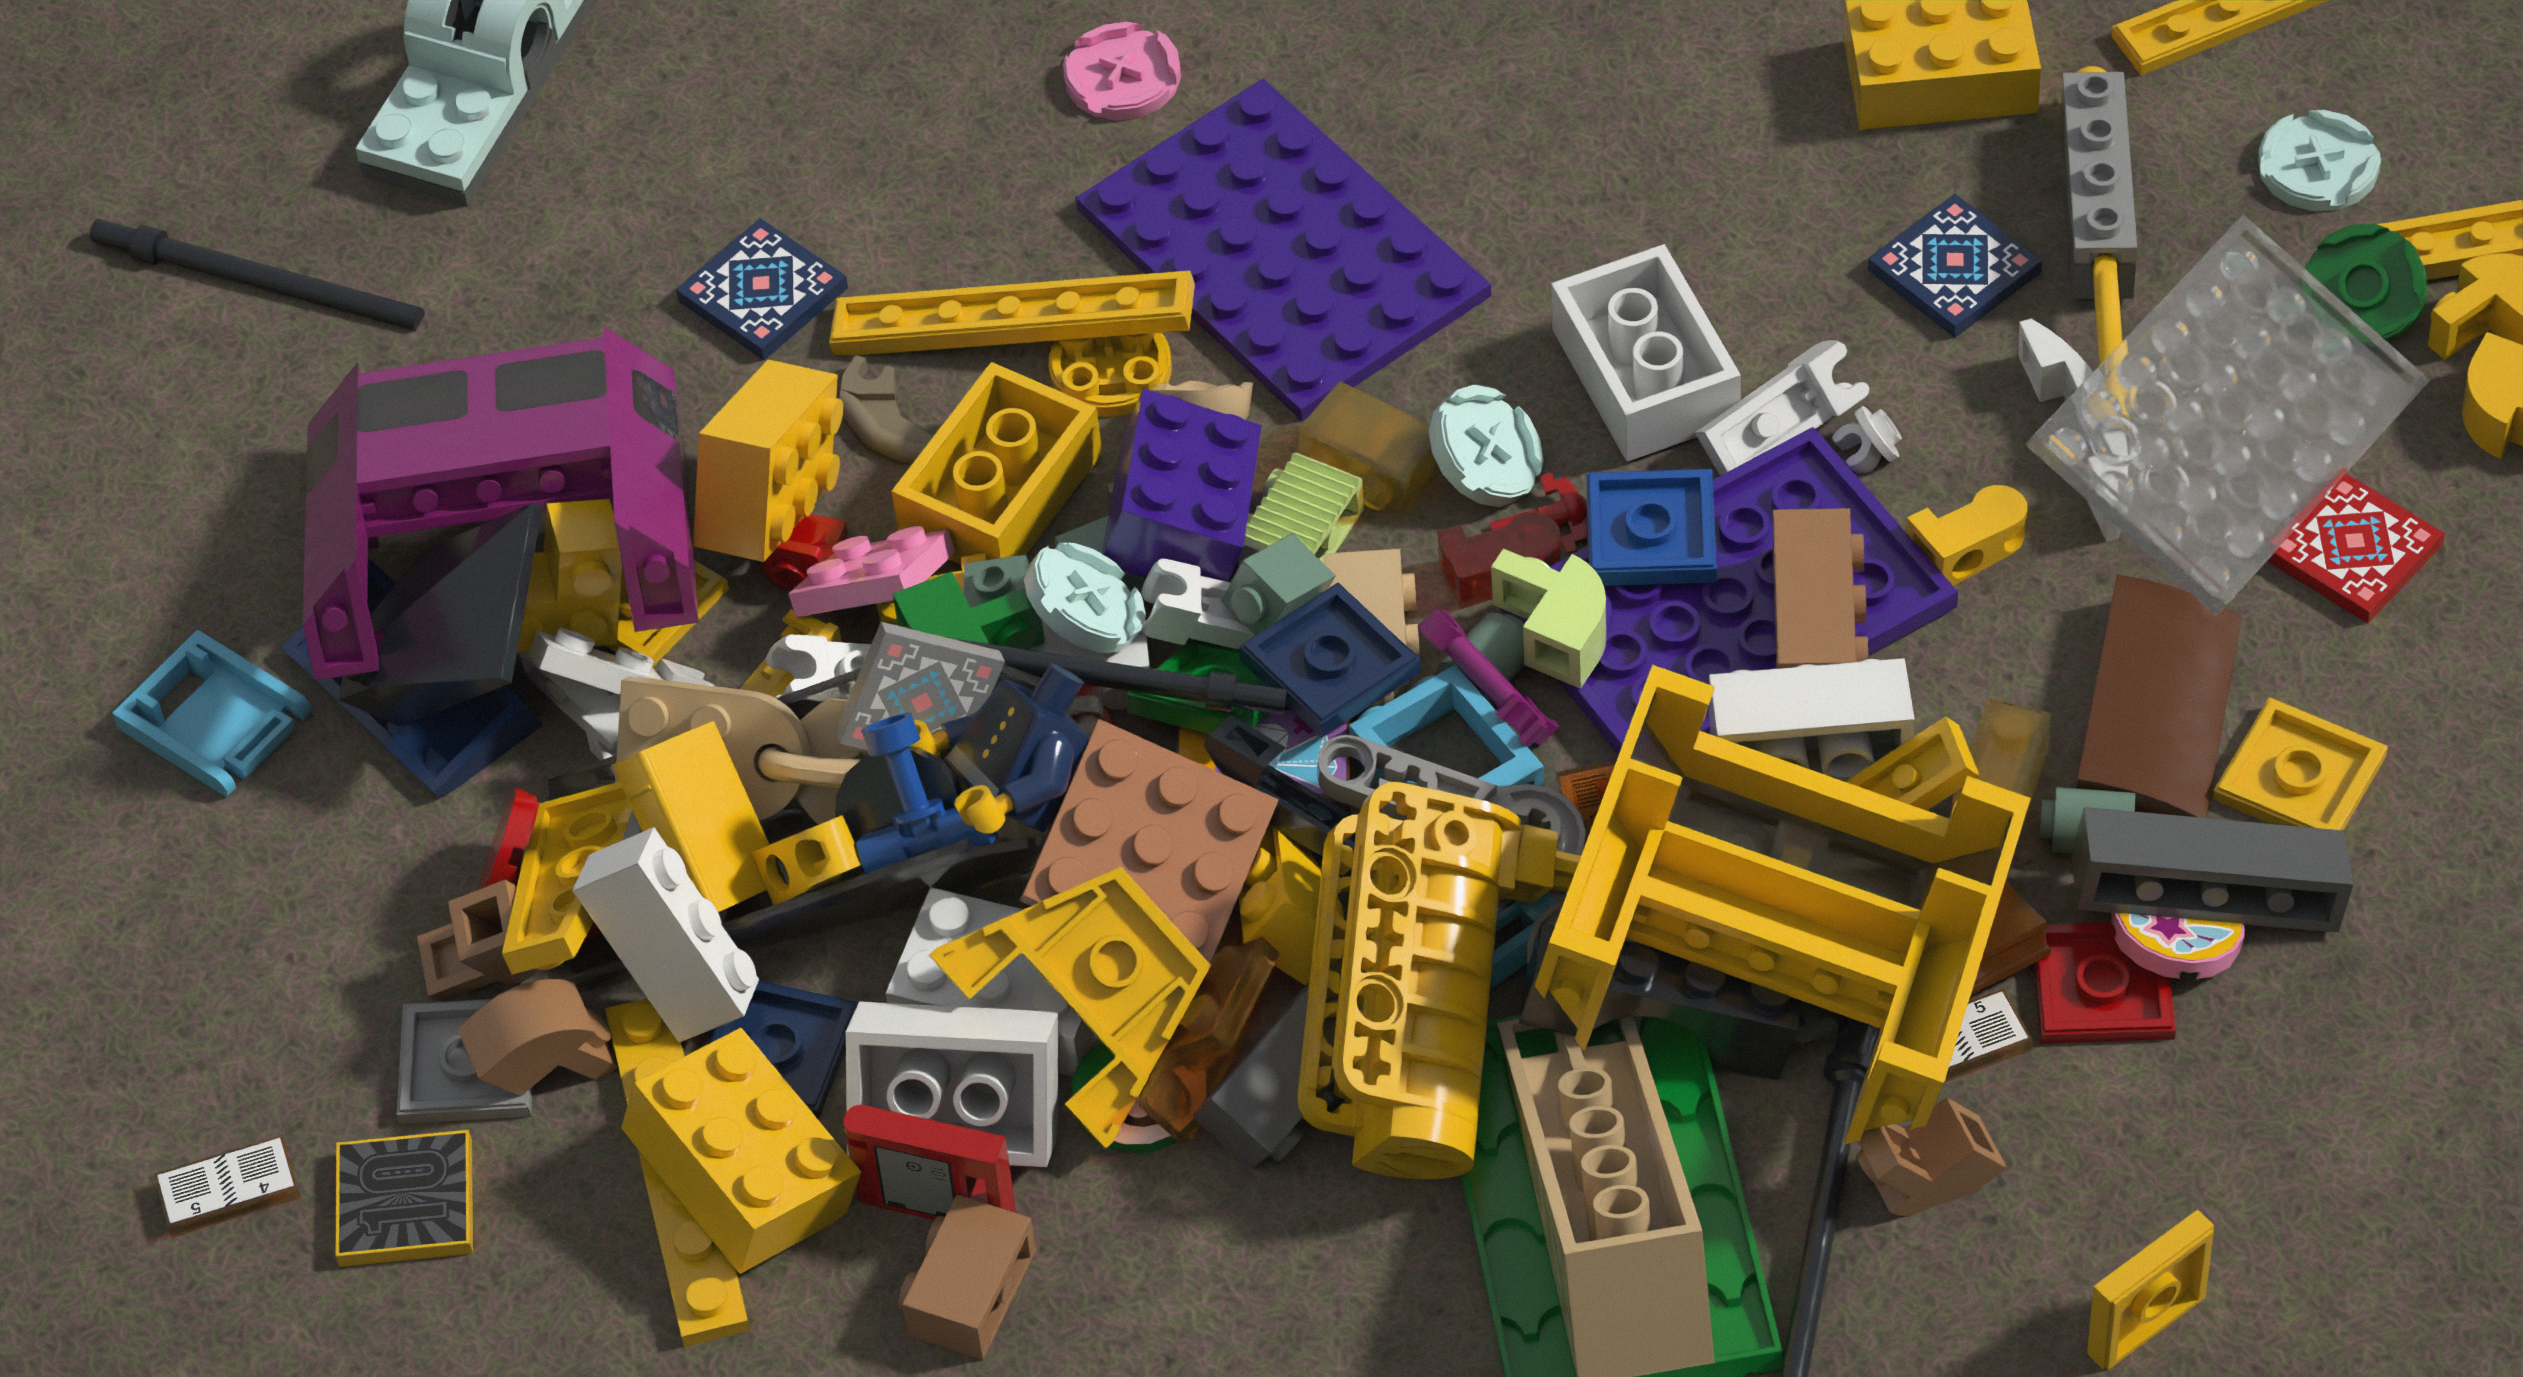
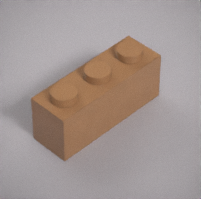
[1773,508,1868,669]

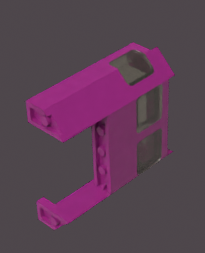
[303,326,699,680]

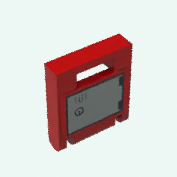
[843,1105,1015,1220]

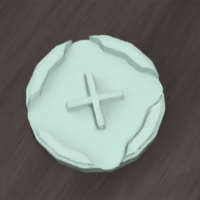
[2258,110,2381,212]
[1429,385,1544,507]
[1024,543,1146,653]

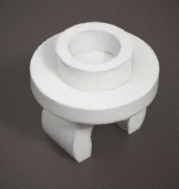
[1832,406,1902,473]

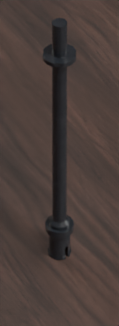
[1780,1014,1879,1377]

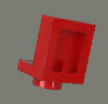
[762,514,848,591]

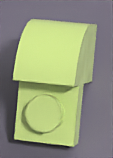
[1491,548,1606,689]

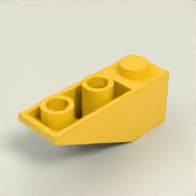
[1239,823,1345,985]

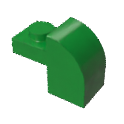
[892,571,1045,650]

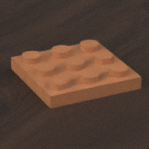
[1019,719,1279,963]

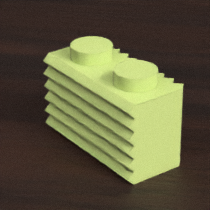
[1238,453,1364,567]

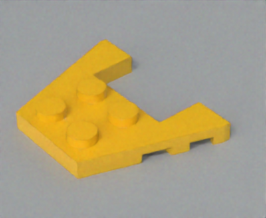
[928,866,1211,1149]

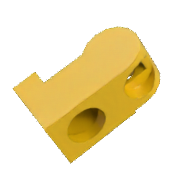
[1906,485,2028,586]
[751,815,862,906]

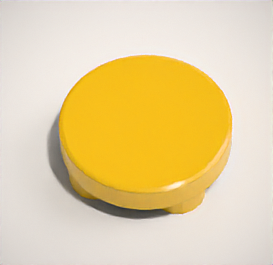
[1049,333,1172,417]

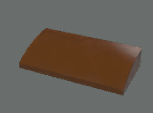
[2077,574,2242,818]

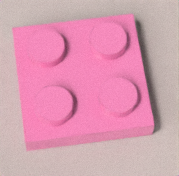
[788,526,956,617]

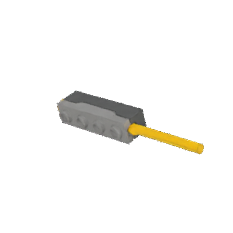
[2060,66,2137,432]

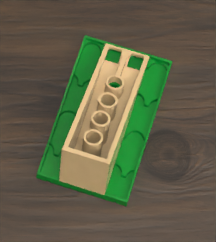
[1460,1015,1783,1377]

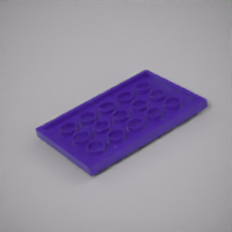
[1075,78,1491,421]
[1499,427,1958,759]

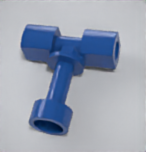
[856,713,998,880]

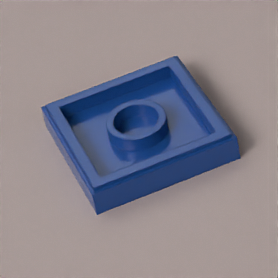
[1586,469,1717,586]

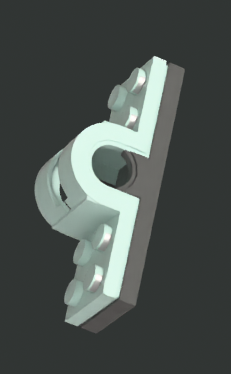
[355,0,596,206]

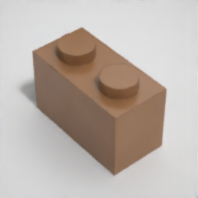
[898,1194,1036,1360]

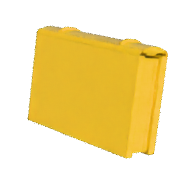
[612,721,786,912]

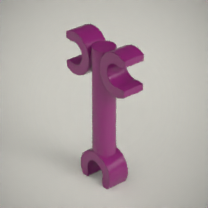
[1417,609,1560,747]

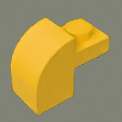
[2428,253,2523,360]
[2462,332,2523,459]

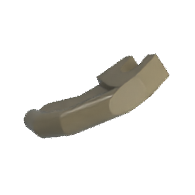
[839,355,933,464]

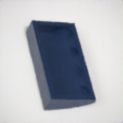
[281,559,543,798]

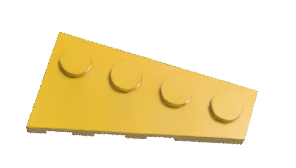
[502,782,632,975]

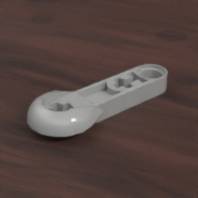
[1317,735,1586,856]

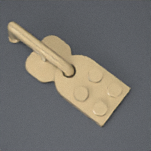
[615,676,971,824]

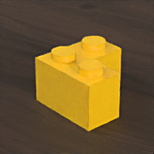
[517,499,622,653]

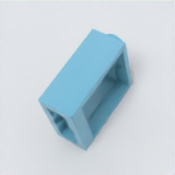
[1349,664,1545,788]

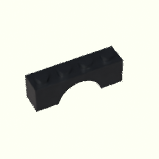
[1519,923,1801,1080]

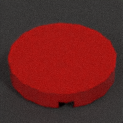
[477,787,539,890]

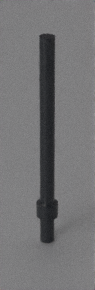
[90,219,425,331]
[946,637,1287,715]

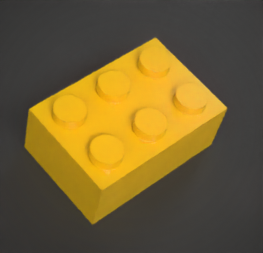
[1843,0,2041,130]
[693,360,843,562]
[891,362,1102,565]
[621,1028,861,1274]

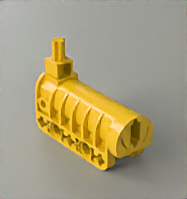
[1297,782,1581,1180]

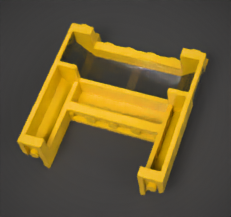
[1535,665,2030,1145]

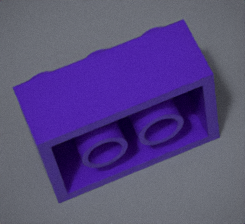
[1102,388,1262,582]

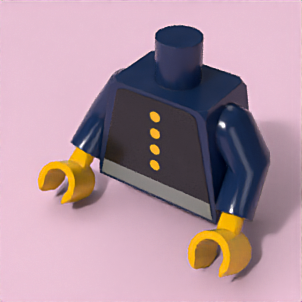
[910,663,1088,834]

